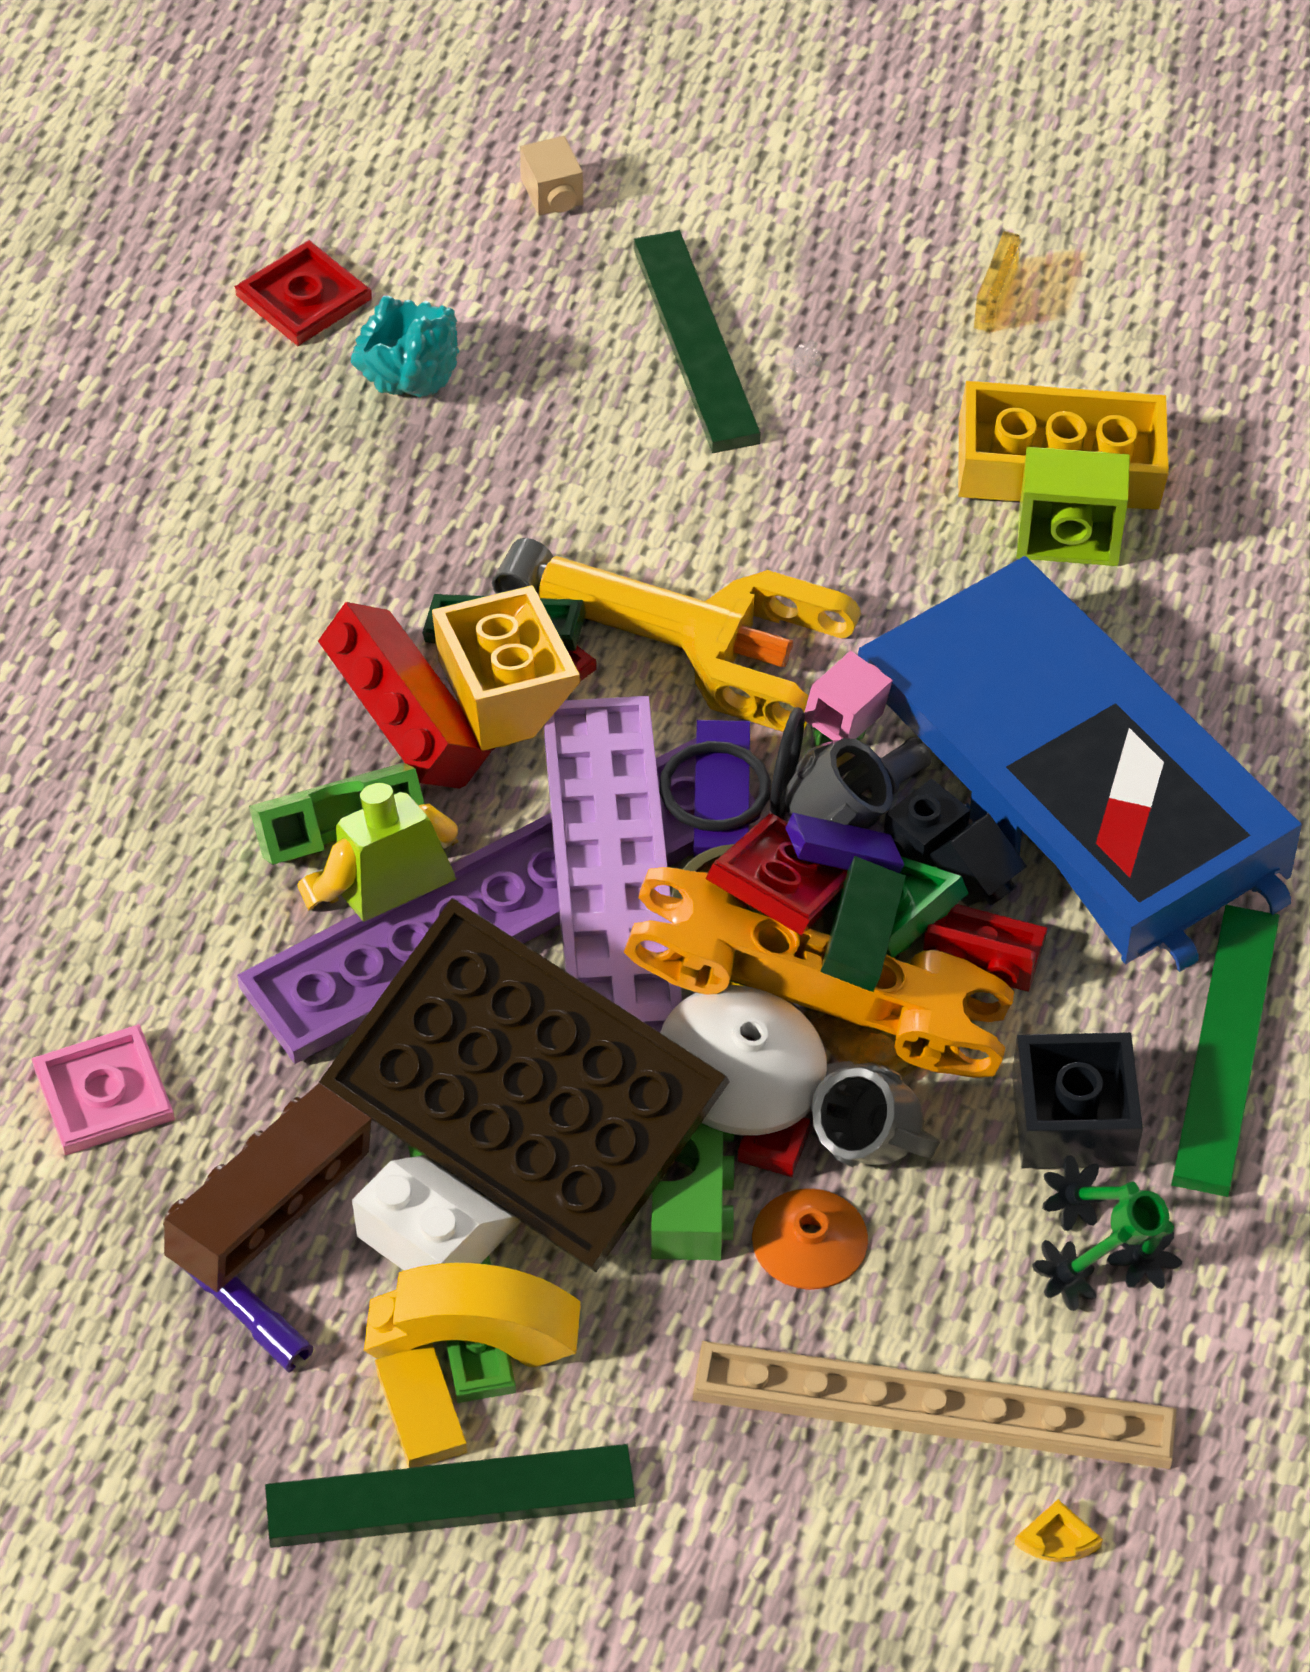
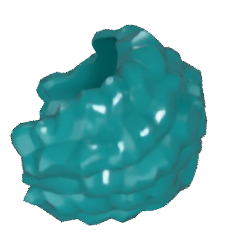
[351,295,460,397]

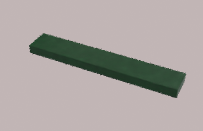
[634,230,761,454]
[265,1444,635,1548]

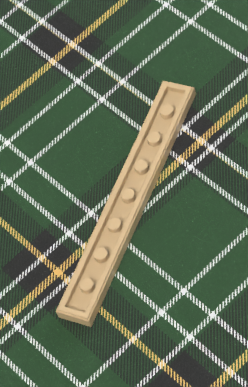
[693,1341,1177,1469]

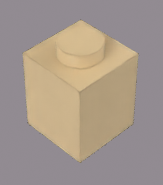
[520,135,583,216]

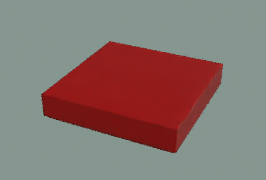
[235,240,372,346]

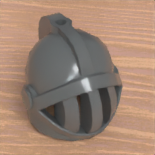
[785,738,893,828]
[811,1062,940,1167]

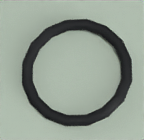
[770,707,805,817]
[659,741,771,832]

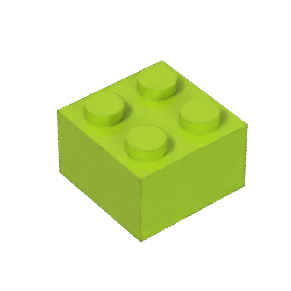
[1016,447,1130,566]

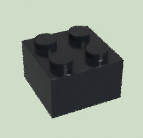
[1012,1032,1143,1169]

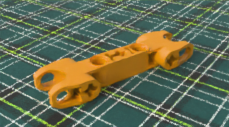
[624,867,1014,1078]

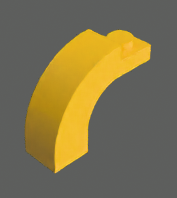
[364,1263,581,1367]

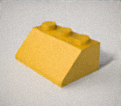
[432,585,580,751]

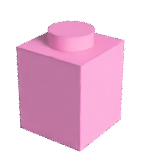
[804,651,893,741]

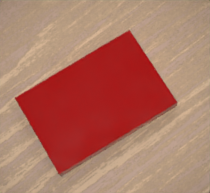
[705,813,848,936]

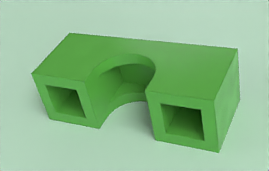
[249,763,425,865]
[651,1123,734,1260]

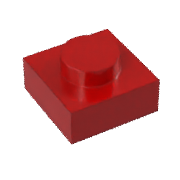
[738,1117,811,1177]

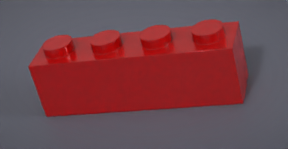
[318,602,492,789]

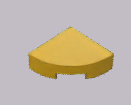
[1015,1499,1103,1562]

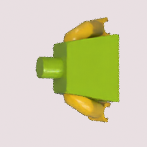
[297,783,459,922]

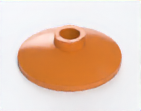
[752,1188,868,1290]

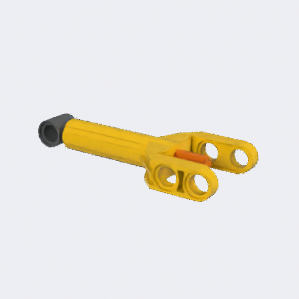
[492,538,861,732]

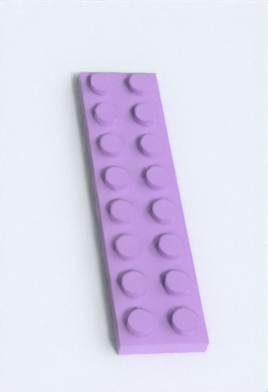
[543,696,682,1032]

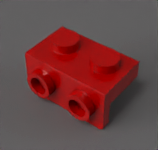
[923,904,1047,992]

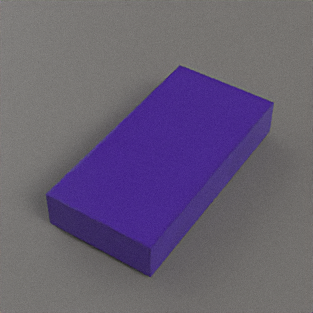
[786,813,904,873]

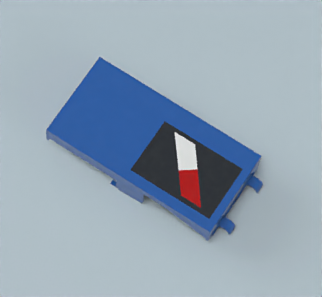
[858,556,1302,972]

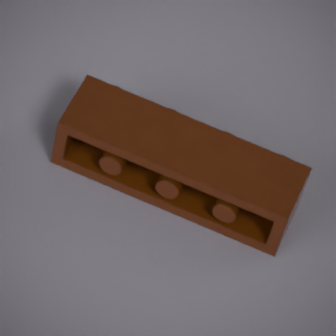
[163,1083,372,1292]

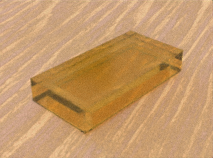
[974,231,1021,332]

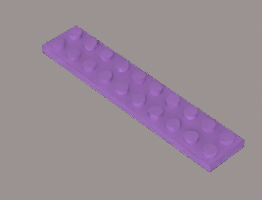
[237,738,760,1064]

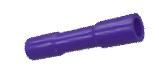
[182,1268,313,1373]

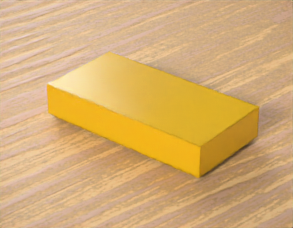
[375,1343,467,1468]

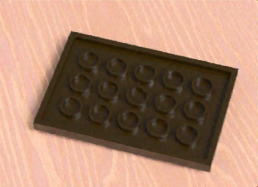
[319,898,730,1272]

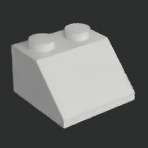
[352,1155,521,1271]

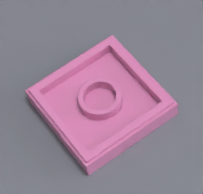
[31,1024,175,1156]

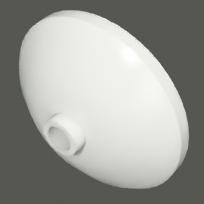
[660,985,827,1135]

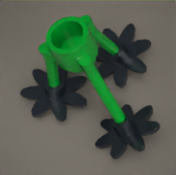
[1032,1155,1182,1311]

